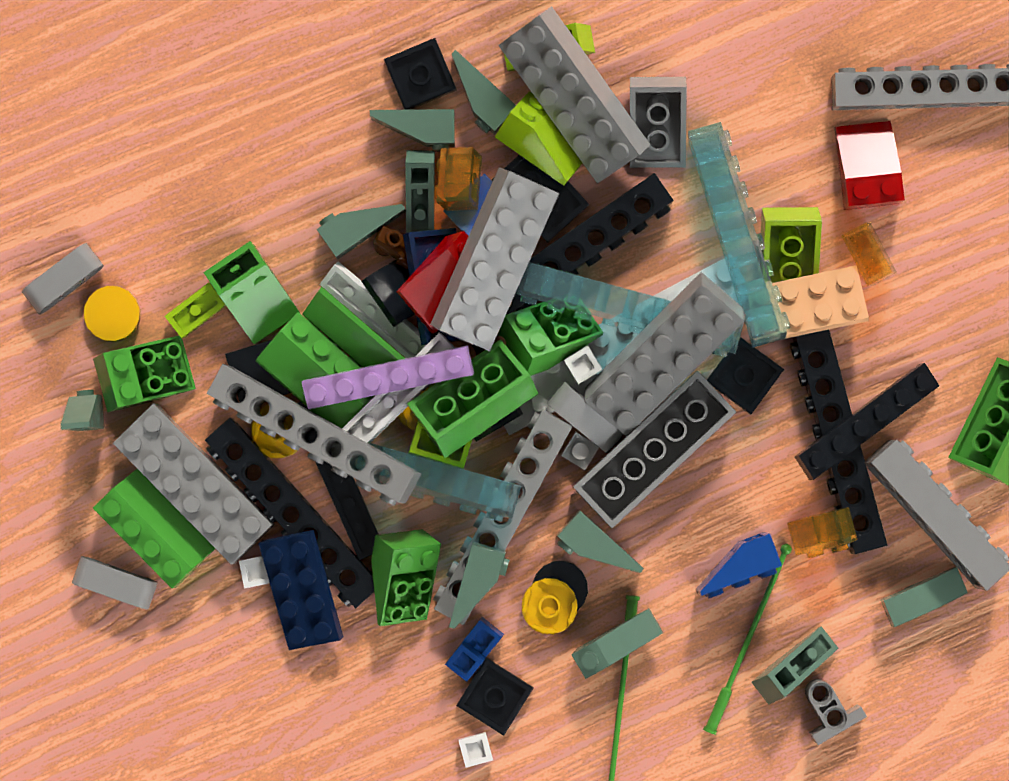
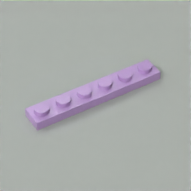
[302,346,474,409]

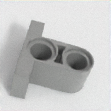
[805,679,867,745]

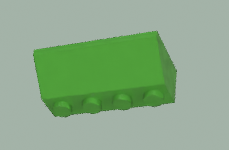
[302,287,406,368]
[255,312,376,428]
[407,339,539,458]
[948,357,1009,486]
[93,469,215,589]

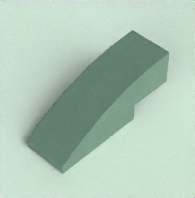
[880,567,968,627]

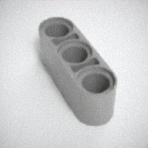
[22,243,104,314]
[547,382,624,453]
[72,556,158,610]

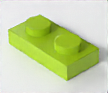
[165,282,226,339]

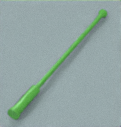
[703,544,792,735]
[609,595,640,781]

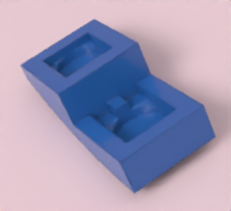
[445,617,504,682]

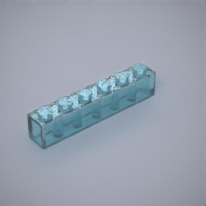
[355,443,521,522]

